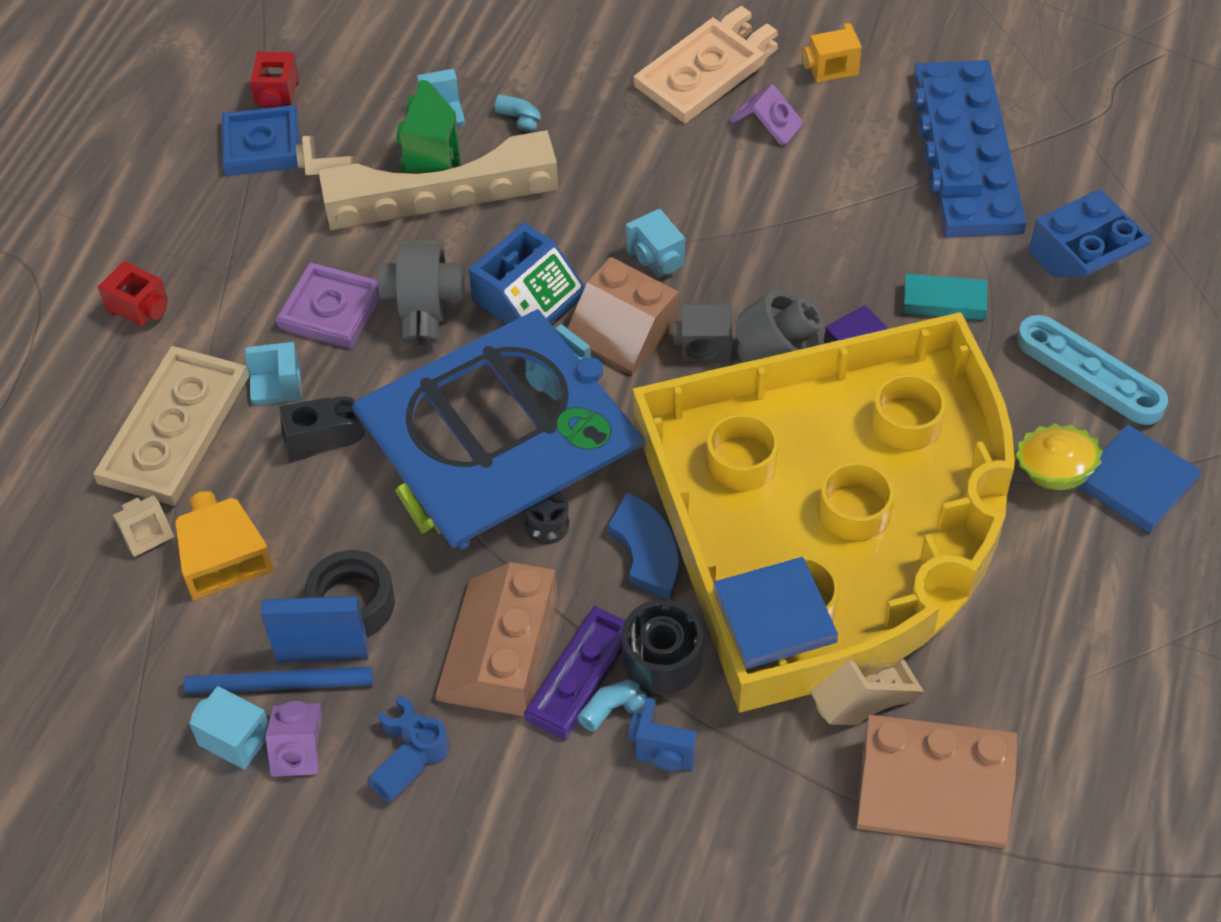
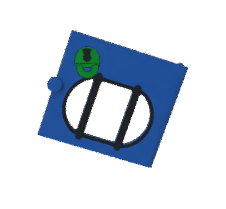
[352,309,645,550]

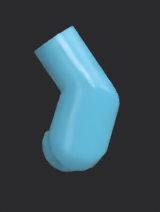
[495,94,541,133]
[577,679,647,732]

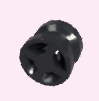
[524,491,570,545]

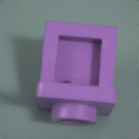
[265,701,322,776]

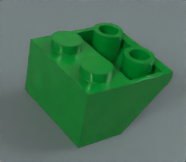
[396,80,462,174]

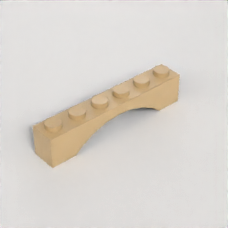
[318,130,559,230]

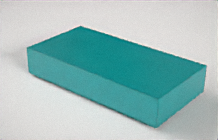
[903,274,987,320]

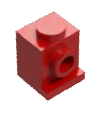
[250,51,299,108]
[98,260,168,327]

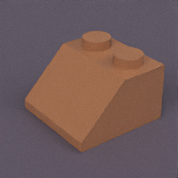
[567,257,679,376]

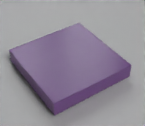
[275,262,380,349]

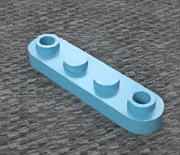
[1017,315,1168,425]

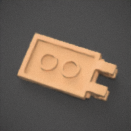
[633,6,778,124]

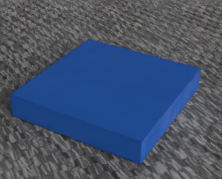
[222,105,300,176]
[1078,425,1202,533]
[713,556,838,669]
[261,596,369,662]

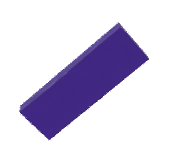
[524,606,625,740]

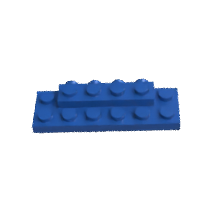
[914,60,1026,237]

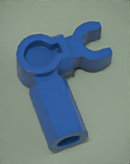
[368,696,450,803]

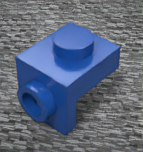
[629,697,697,771]

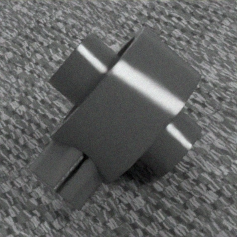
[378,240,465,346]
[735,289,824,363]

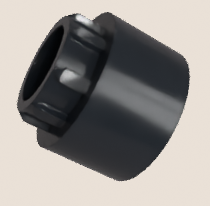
[622,600,703,694]

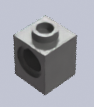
[673,304,732,363]

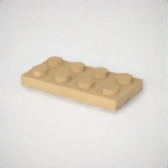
[93,346,249,506]

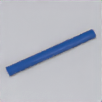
[184,667,374,695]

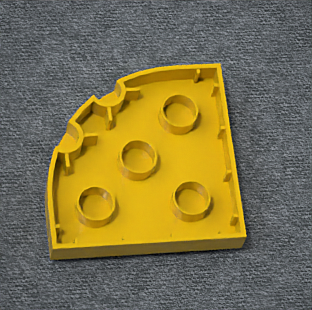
[633,312,1015,713]

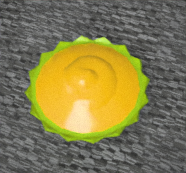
[1015,423,1103,490]

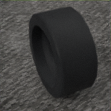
[305,550,395,637]

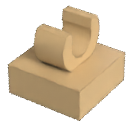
[113,495,174,557]

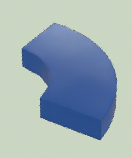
[608,493,678,600]

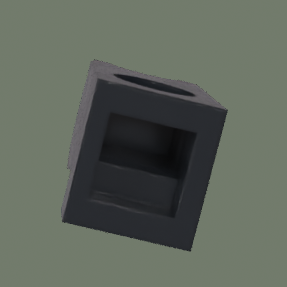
[279,396,365,462]

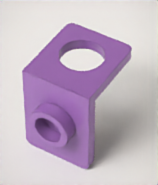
[729,84,803,145]

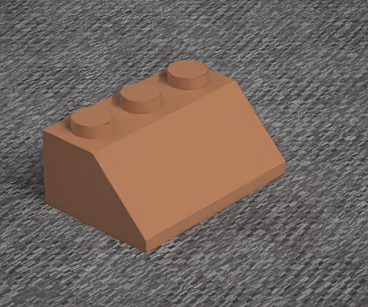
[435,562,558,716]
[857,714,1017,848]

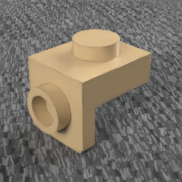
[296,136,355,175]

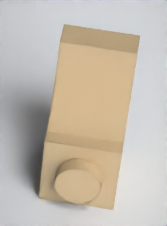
[810,659,924,725]

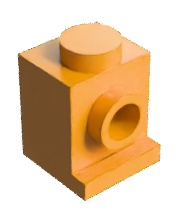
[802,23,862,83]

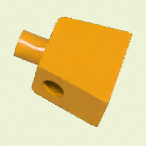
[175,491,275,601]

